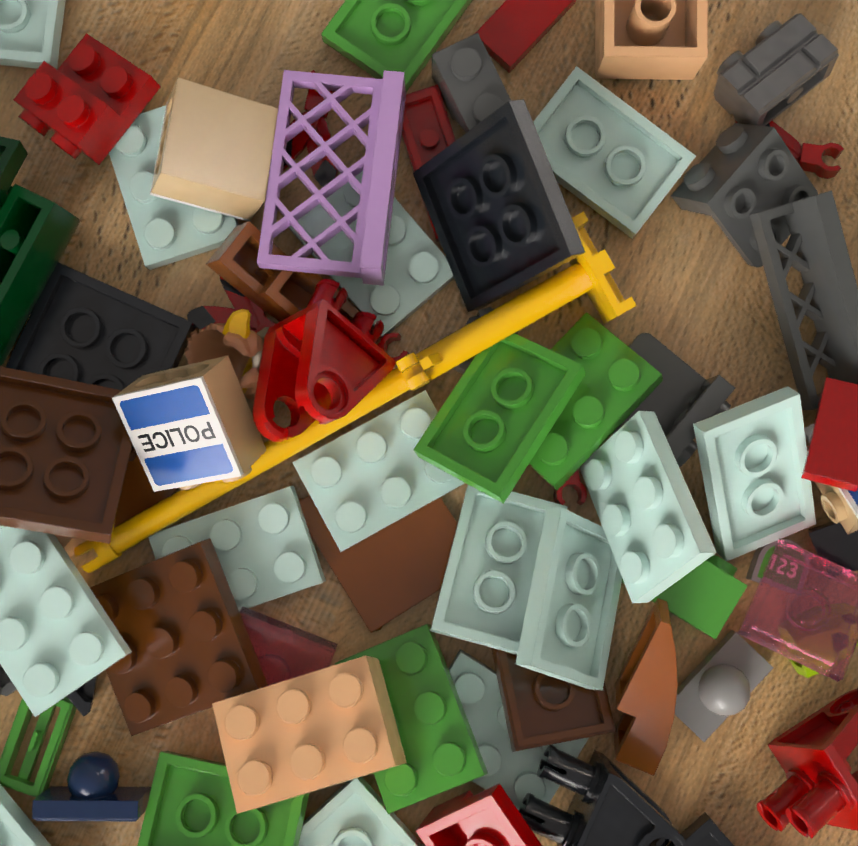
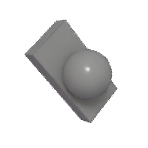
[675,630,774,742]

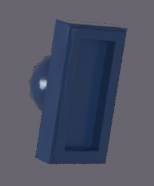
[32,751,151,822]

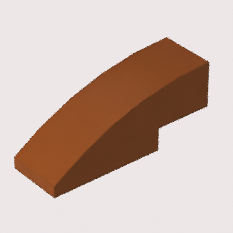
[206,221,359,323]
[614,598,678,776]

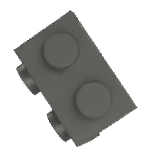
[671,123,818,267]
[612,333,735,468]

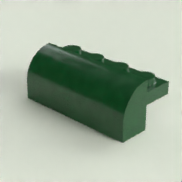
[0,184,81,367]

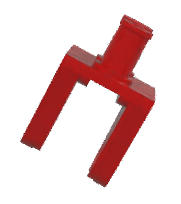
[253,279,396,442]
[756,688,858,838]

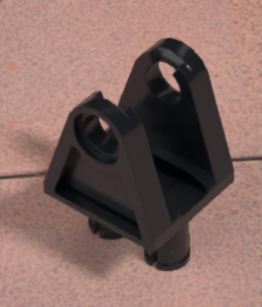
[518,745,688,846]

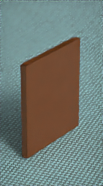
[299,495,457,633]

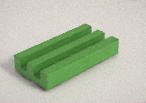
[0,697,77,797]

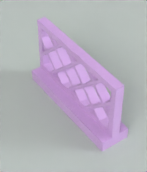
[257,70,406,286]

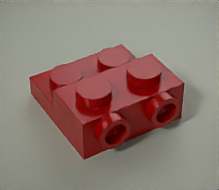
[13,33,161,165]
[416,783,542,846]

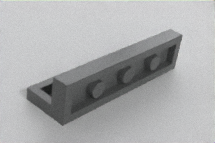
[749,190,858,410]

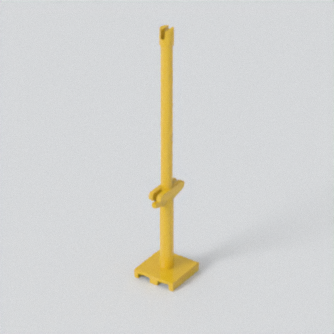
[74,211,637,573]

